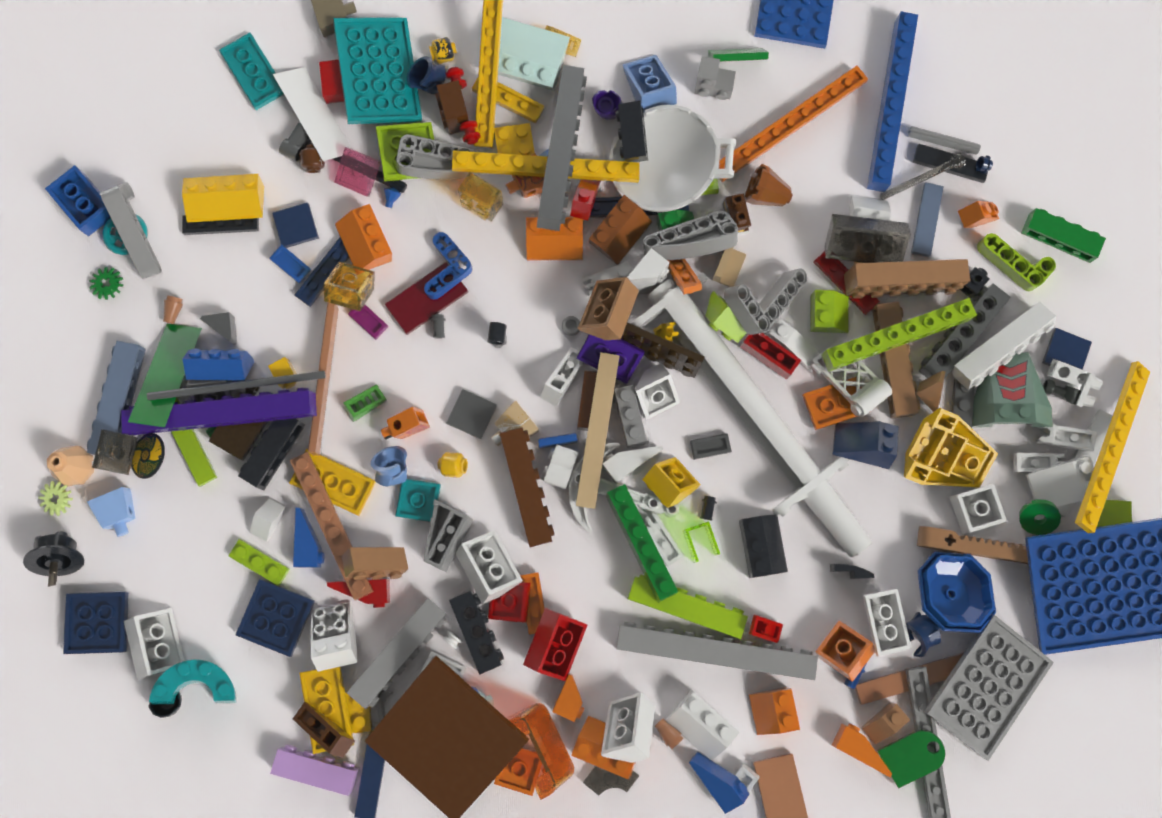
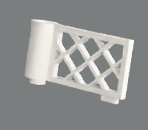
[811,339,892,417]

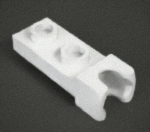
[1036,424,1096,451]

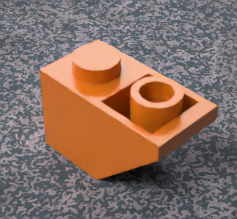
[958,201,999,228]

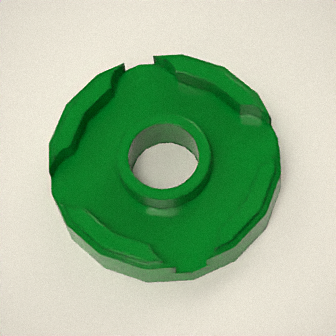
[1019,499,1061,535]

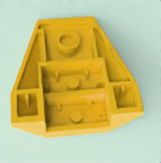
[904,408,998,487]

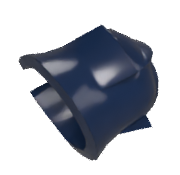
[407,56,446,94]
[906,612,941,657]

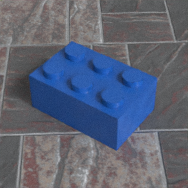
[45,165,111,237]

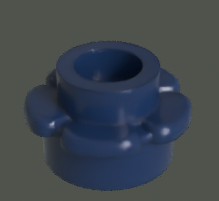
[976,155,993,174]

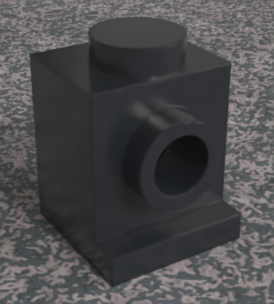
[959,267,990,299]

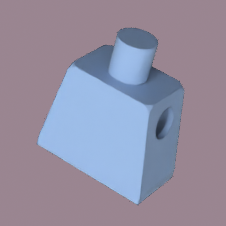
[87,487,135,537]

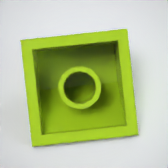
[810,290,849,334]
[705,291,747,343]

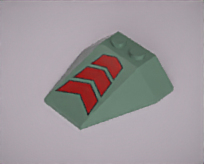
[972,352,1053,427]

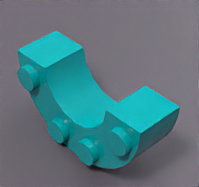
[149,660,237,704]

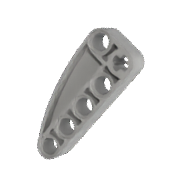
[396,135,486,180]
[643,210,738,260]

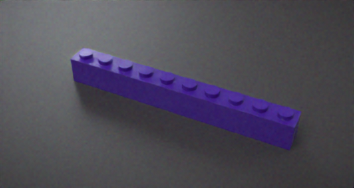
[121,388,317,436]

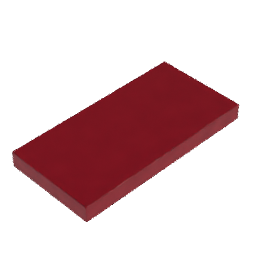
[385,261,468,335]

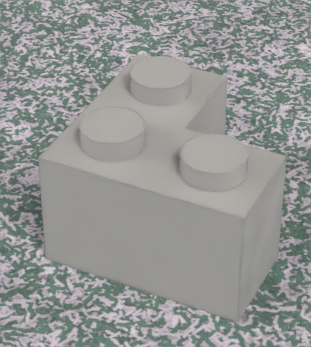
[694,56,736,100]

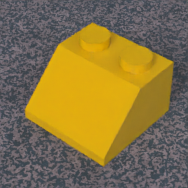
[642,457,701,508]

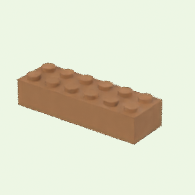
[844,259,970,299]

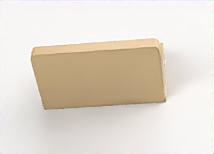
[712,247,746,287]

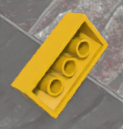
[182,174,264,222]

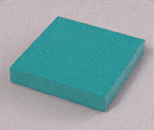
[395,479,441,522]

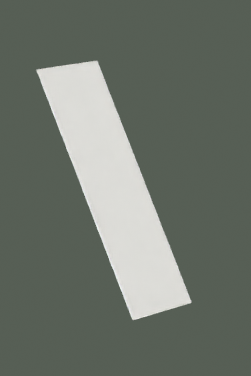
[273,67,354,161]

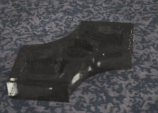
[583,766,639,796]

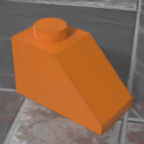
[552,673,584,722]

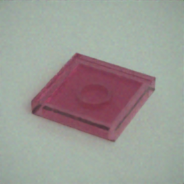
[334,147,381,197]

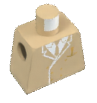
[491,401,539,446]

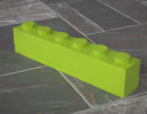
[627,574,748,639]

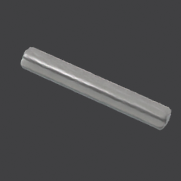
[908,126,981,155]

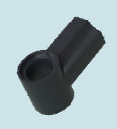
[487,322,507,348]

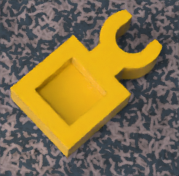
[653,322,679,342]

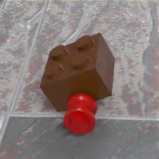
[435,67,481,145]

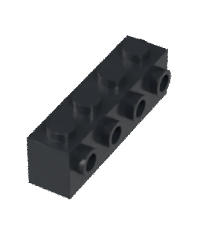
[238,418,306,491]

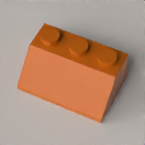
[335,204,392,274]
[526,217,583,261]
[571,716,636,779]

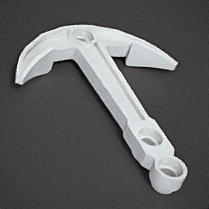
[568,443,679,533]

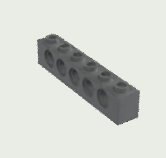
[919,283,1011,379]

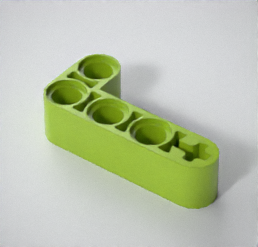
[977,233,1056,291]

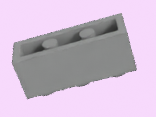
[614,385,647,448]

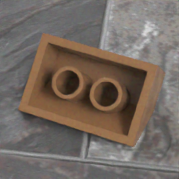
[578,277,639,340]

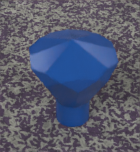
[384,188,401,208]

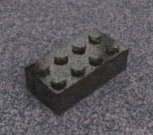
[824,214,911,263]

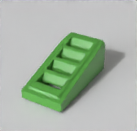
[343,384,387,422]

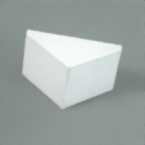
[250,498,287,542]

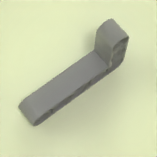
[100,182,162,279]
[724,268,807,335]

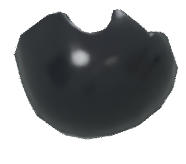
[148,692,182,718]

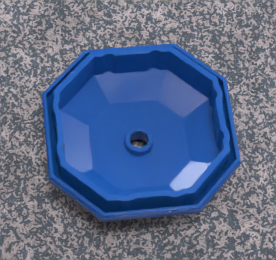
[917,552,996,633]

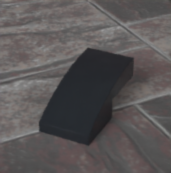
[830,564,875,579]

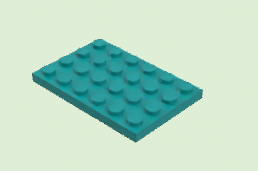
[333,18,422,124]

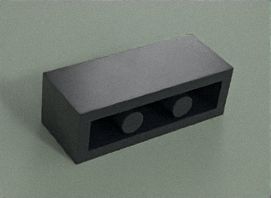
[616,101,648,162]

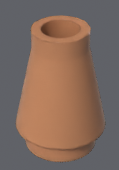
[163,295,184,324]
[655,718,684,749]

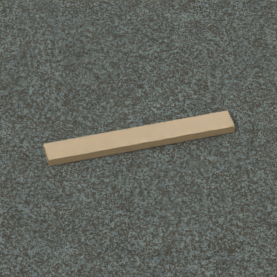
[576,352,619,509]

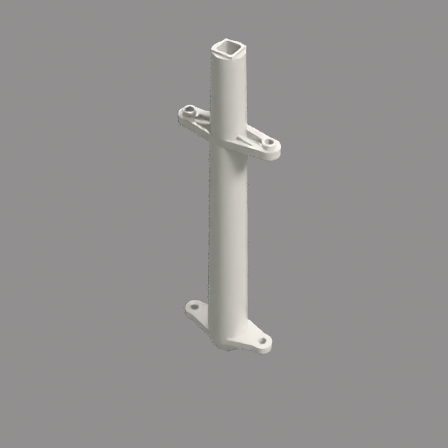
[631,273,873,557]

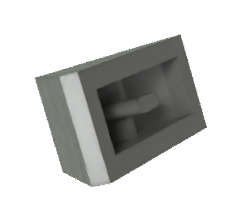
[200,312,237,345]

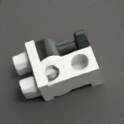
[1043,359,1103,407]

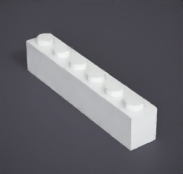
[952,301,1057,390]

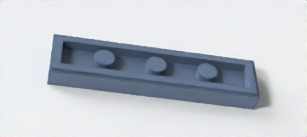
[911,182,944,257]

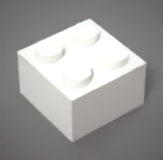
[949,484,1007,534]

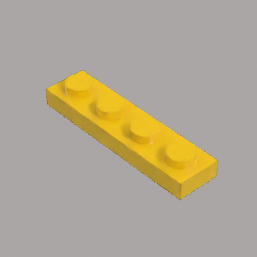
[472,78,545,124]

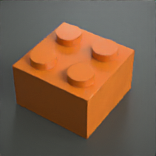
[815,620,875,682]

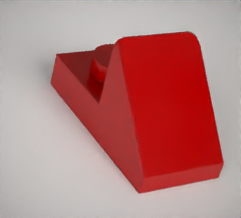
[748,615,783,643]

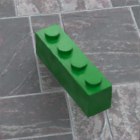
[1021,208,1106,263]

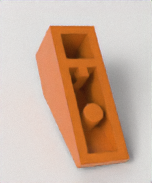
[832,723,892,778]

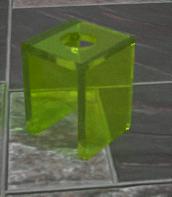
[683,521,720,563]

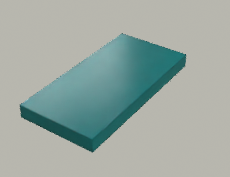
[219,32,284,110]

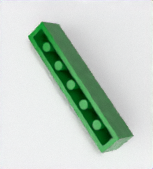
[606,484,678,603]

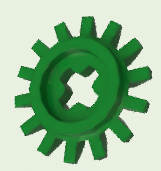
[89,267,123,300]

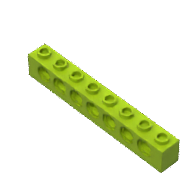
[821,298,977,372]

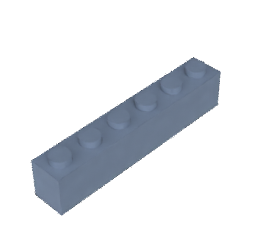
[87,341,146,459]

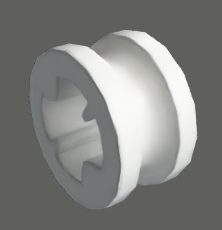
[443,630,463,649]

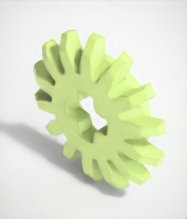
[38,481,73,516]

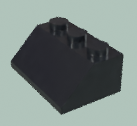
[739,514,788,578]

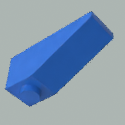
[293,508,325,568]
[689,752,749,814]

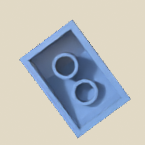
[622,55,677,112]

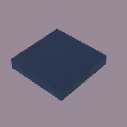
[272,202,319,248]
[1042,328,1092,370]

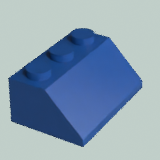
[183,348,255,380]

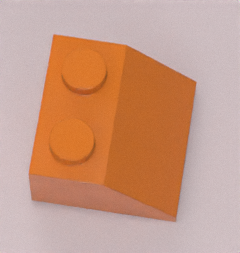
[749,687,800,735]

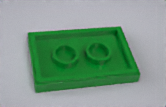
[708,48,769,62]

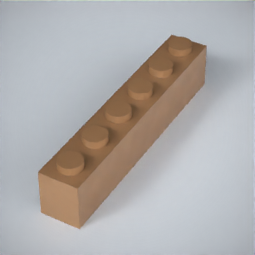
[872,301,920,419]

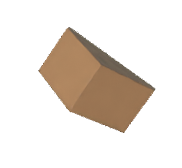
[916,371,945,412]

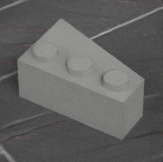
[423,499,474,572]

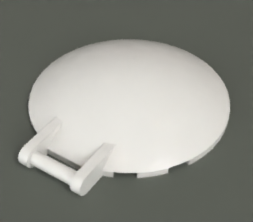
[609,105,736,212]

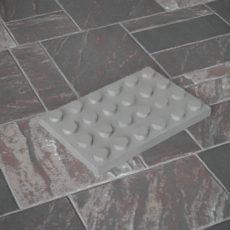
[924,614,1054,761]

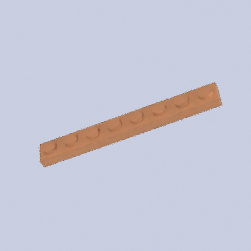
[290,452,374,601]

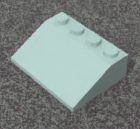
[498,17,570,91]

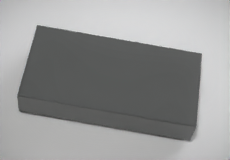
[690,433,732,460]

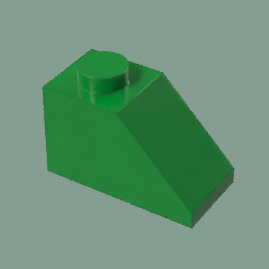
[657,209,694,231]

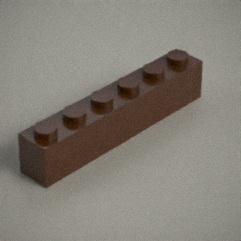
[500,427,555,547]

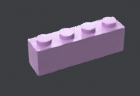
[270,745,359,796]

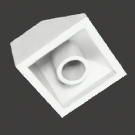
[635,363,680,420]

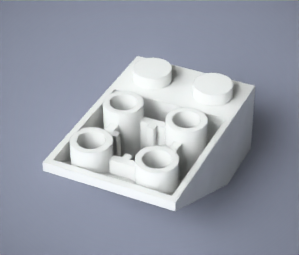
[311,601,357,671]

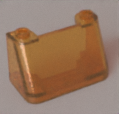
[507,703,574,800]

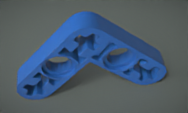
[424,232,473,300]

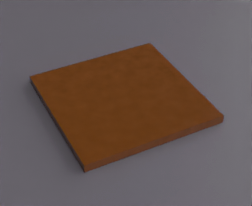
[364,656,529,818]

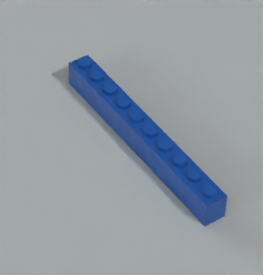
[867,11,919,193]

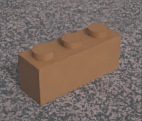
[342,547,408,580]

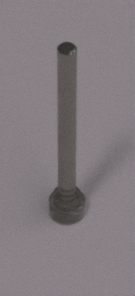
[879,152,966,200]

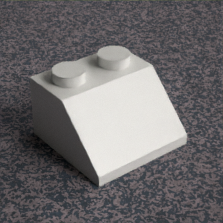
[846,195,891,237]

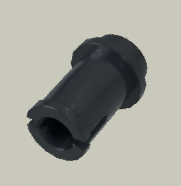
[700,495,717,521]

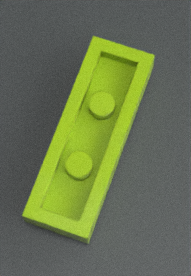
[228,539,290,586]

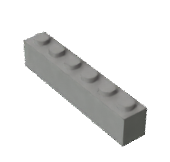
[347,598,447,709]

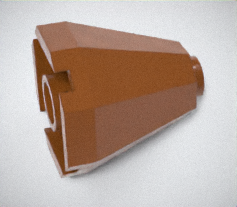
[745,164,793,206]

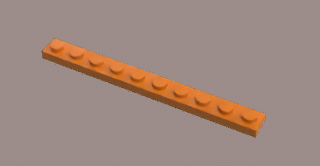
[719,66,868,182]

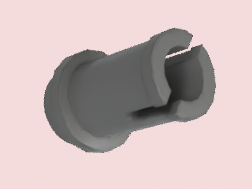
[431,314,446,339]

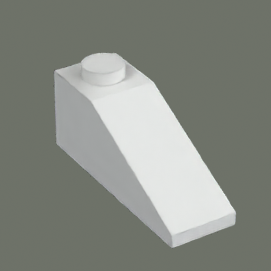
[768,319,820,372]
[540,348,584,407]
[602,446,663,484]

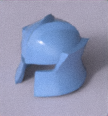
[370,446,407,487]

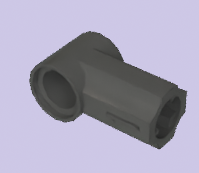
[279,123,309,162]

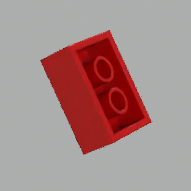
[523,608,588,681]

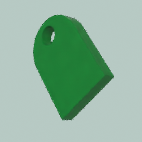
[878,730,945,789]

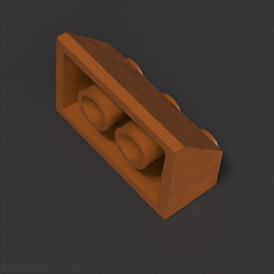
[589,195,652,265]

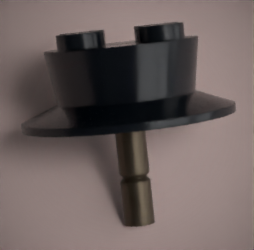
[23,531,85,587]

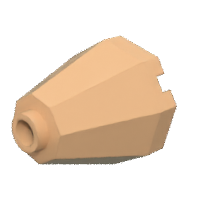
[47,446,94,487]

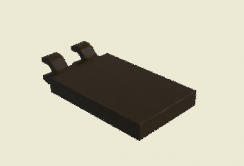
[208,387,268,461]

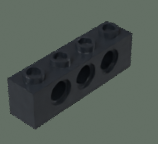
[449,591,504,675]

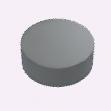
[562,316,580,336]

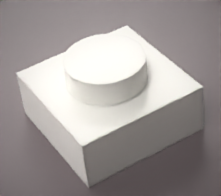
[735,763,760,792]

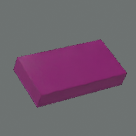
[348,301,389,340]

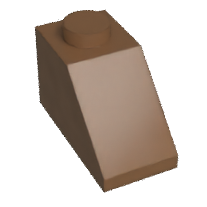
[861,702,910,744]

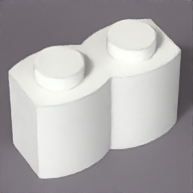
[541,445,579,490]

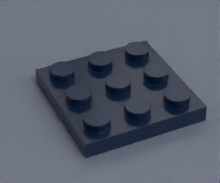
[235,579,315,657]
[63,592,129,654]

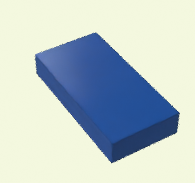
[269,244,311,284]
[538,433,578,449]

